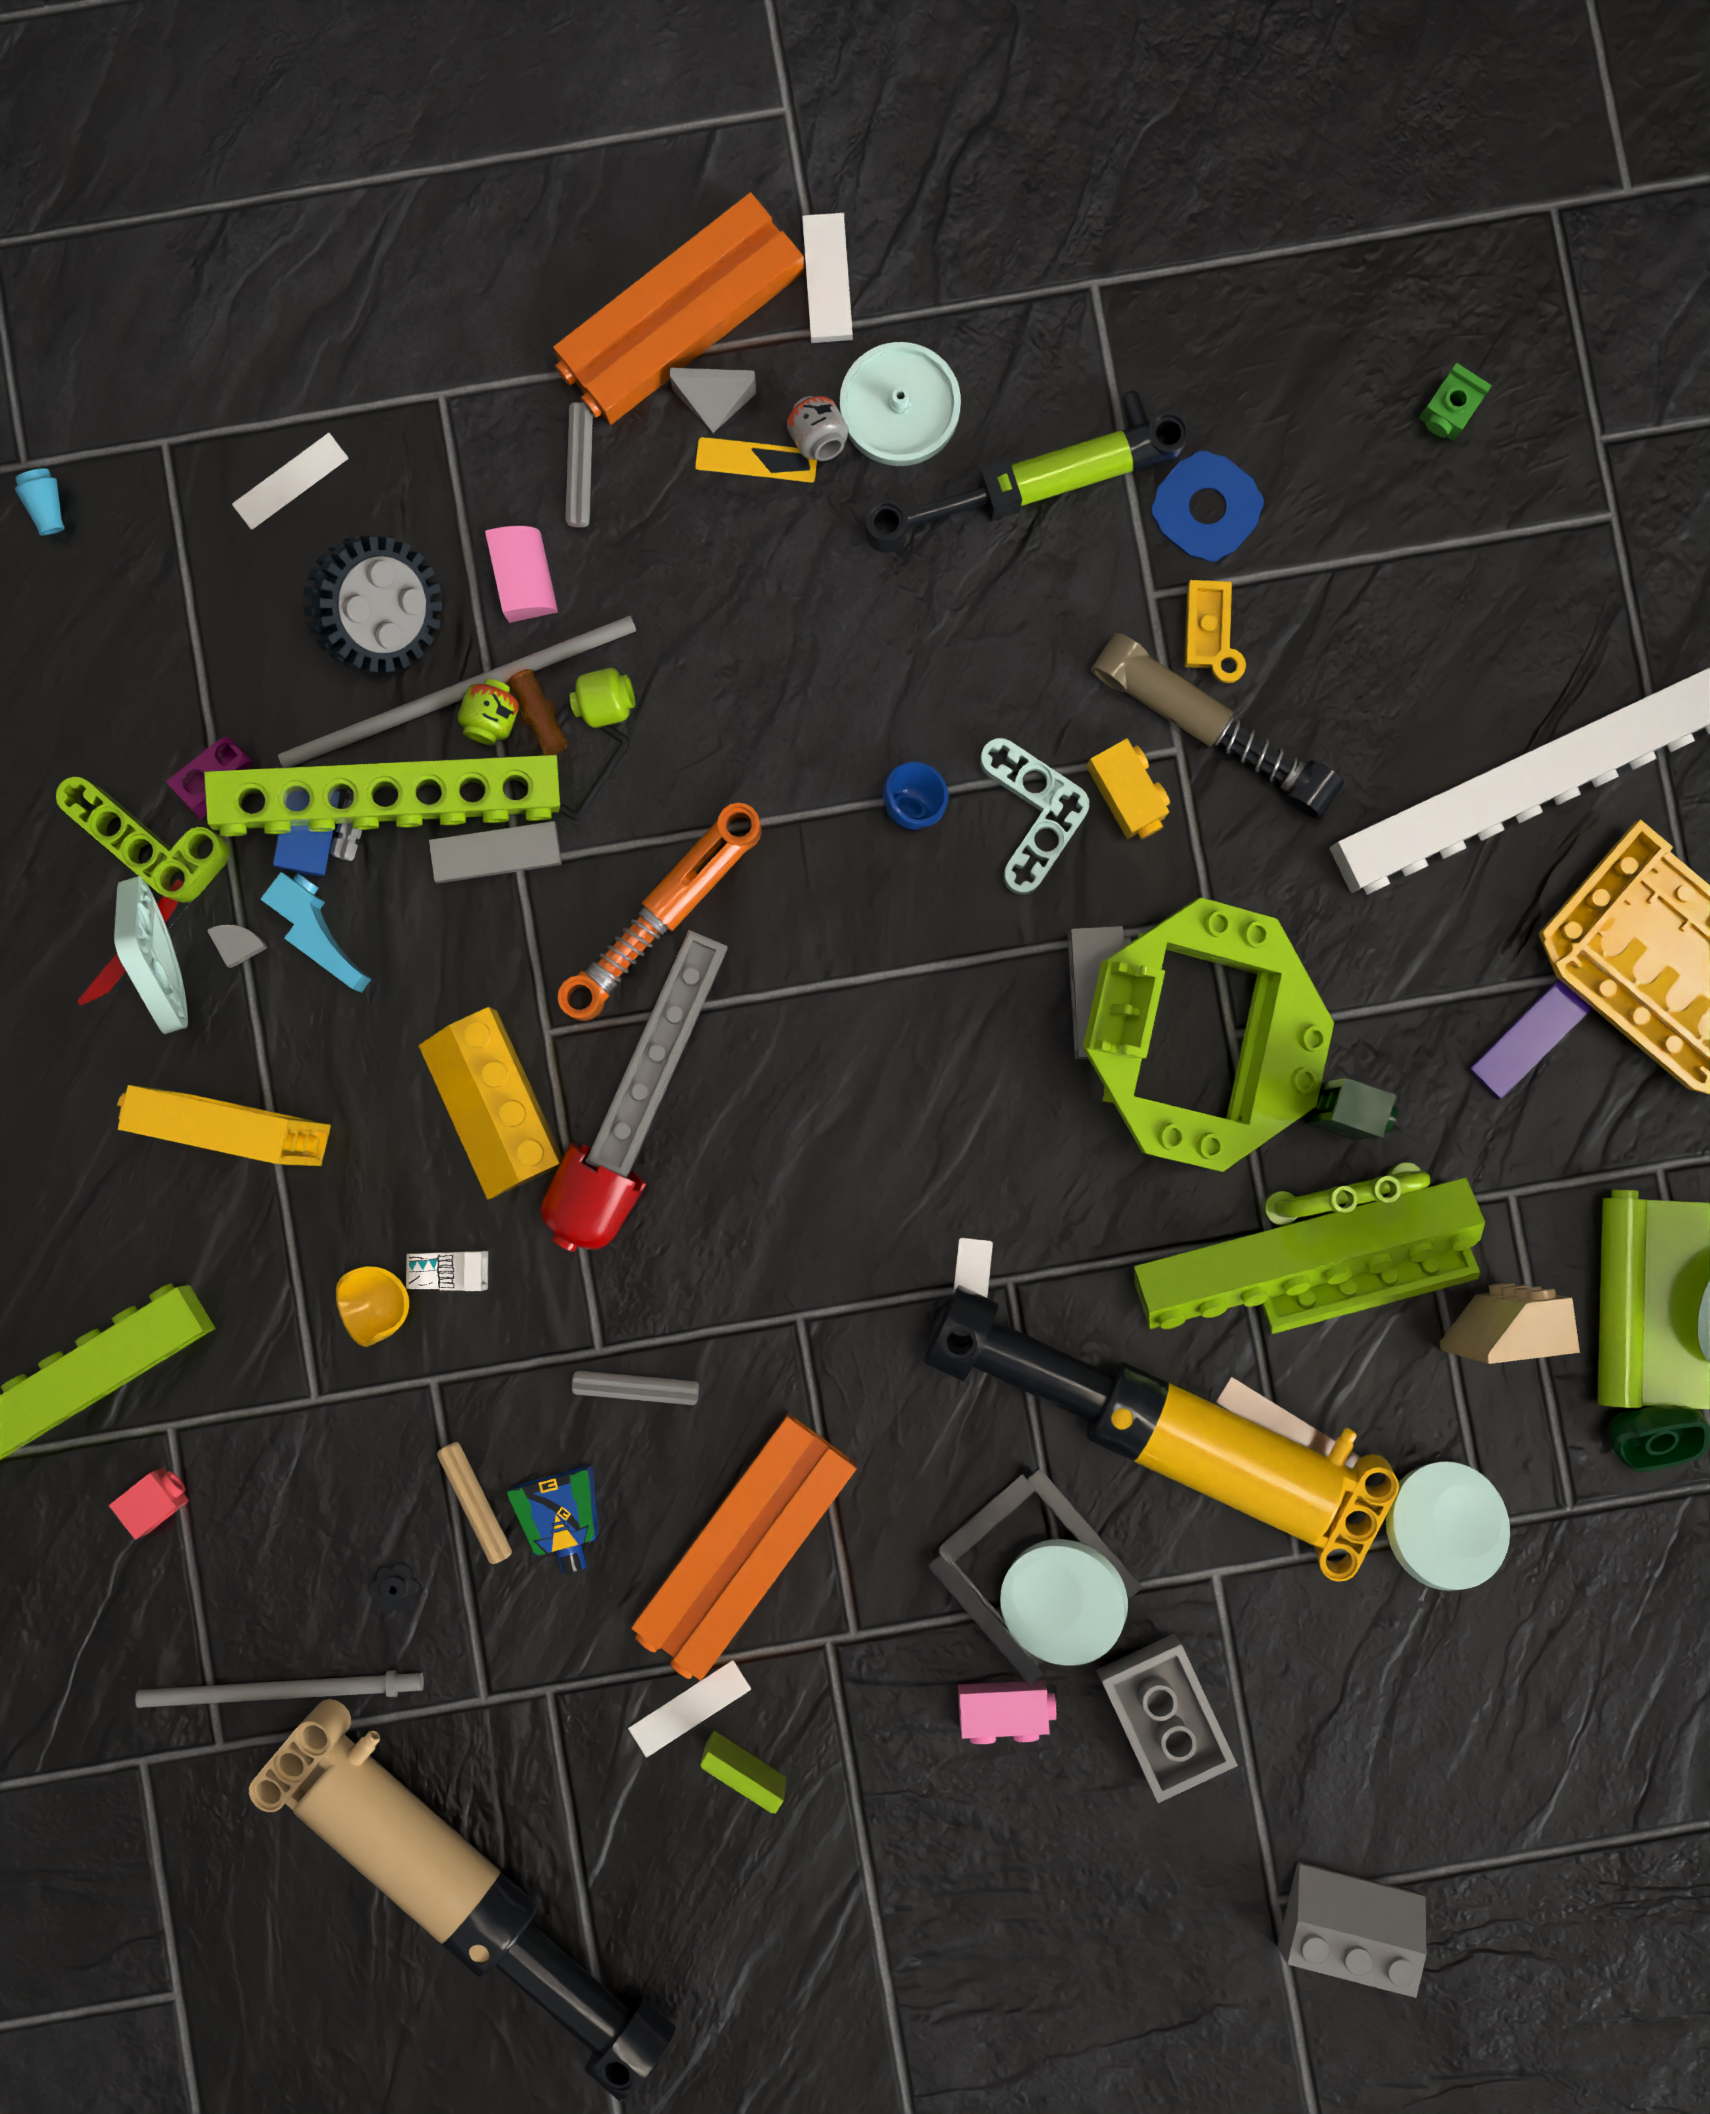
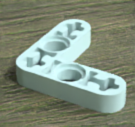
[980,738,1089,895]

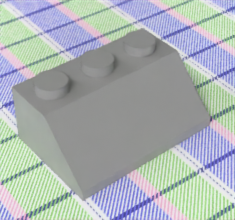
[1277,1861,1427,1998]

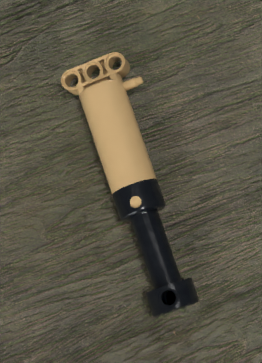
[249,1699,676,2101]

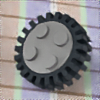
[303,536,442,672]

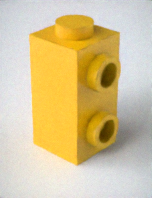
[1086,738,1170,840]

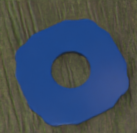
[1151,451,1264,562]

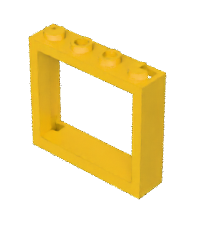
[117,1085,331,1166]

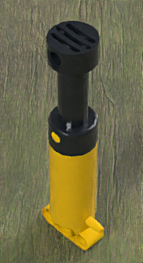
[923,1285,1399,1582]

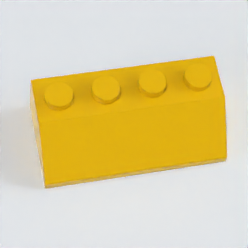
[418,1007,563,1200]

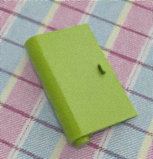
[1597,1190,1710,1409]

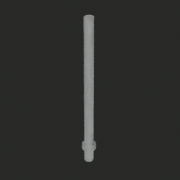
[135,1670,424,1708]

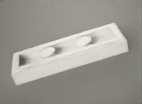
[802,213,853,343]

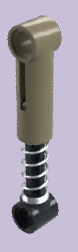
[1091,633,1344,819]

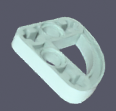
[114,876,188,1034]

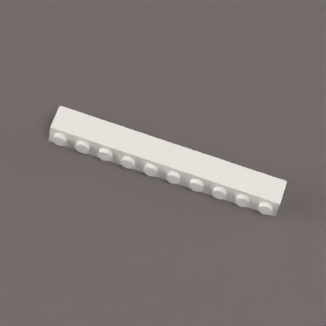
[1329,668,1710,895]

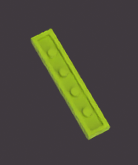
[1261,1248,1480,1334]

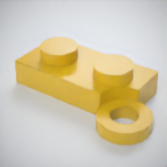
[1185,580,1246,683]

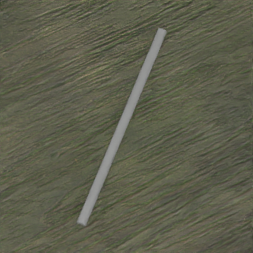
[278,615,637,768]

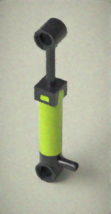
[865,391,1190,553]

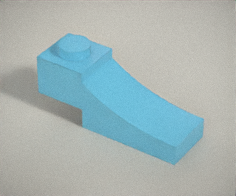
[261,872,372,993]

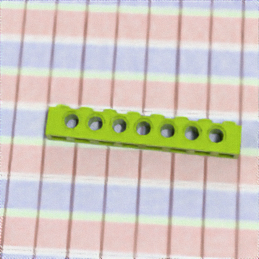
[204,755,560,836]

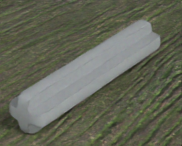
[565,402,593,527]
[572,1371,699,1405]

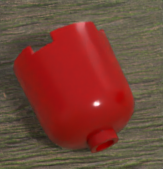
[540,1142,647,1252]

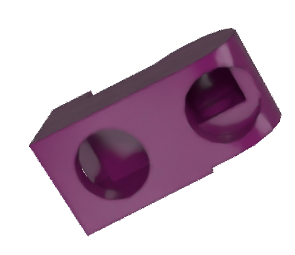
[166,737,254,820]

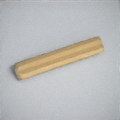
[437,1442,512,1564]

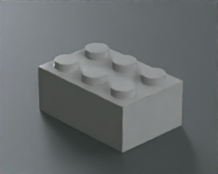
[1096,1634,1238,1803]

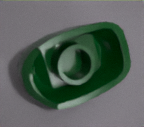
[1608,1405,1710,1472]

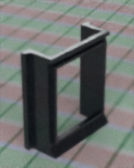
[928,1466,1143,1686]

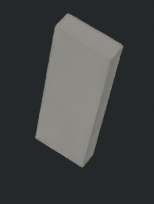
[429,821,562,884]

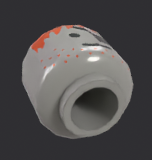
[787,396,848,461]

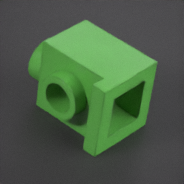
[1419,363,1492,441]

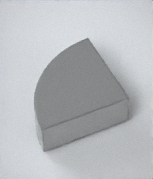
[207,925,268,968]

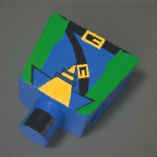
[507,1464,599,1574]

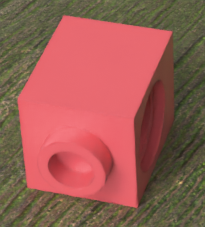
[109,1468,189,1540]

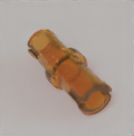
[508,669,569,756]

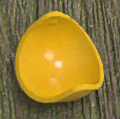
[336,1266,409,1347]

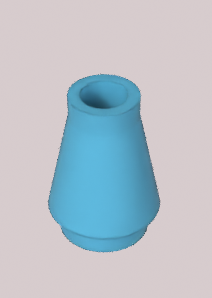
[14,468,65,535]

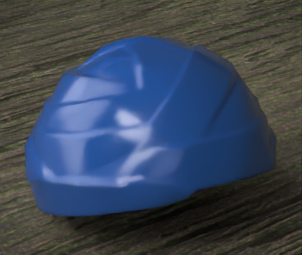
[883,761,949,830]

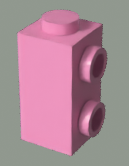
[958,1680,1056,1744]

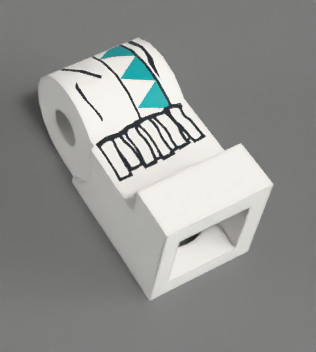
[406,1251,488,1291]

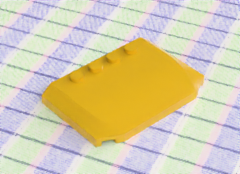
[1538,819,1710,1095]

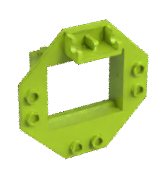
[1082,897,1334,1172]

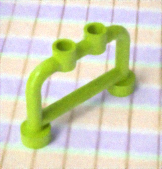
[1263,1163,1430,1225]

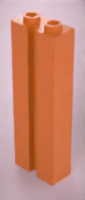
[553,192,804,425]
[631,1412,857,1681]

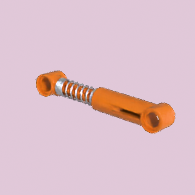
[558,803,762,1021]

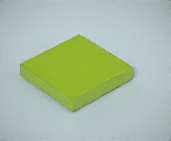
[700,1731,786,1814]

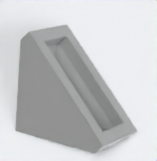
[670,368,756,433]

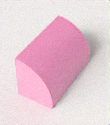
[485,526,558,623]

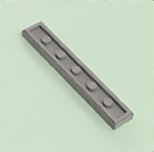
[586,930,728,1177]

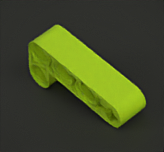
[56,777,230,903]

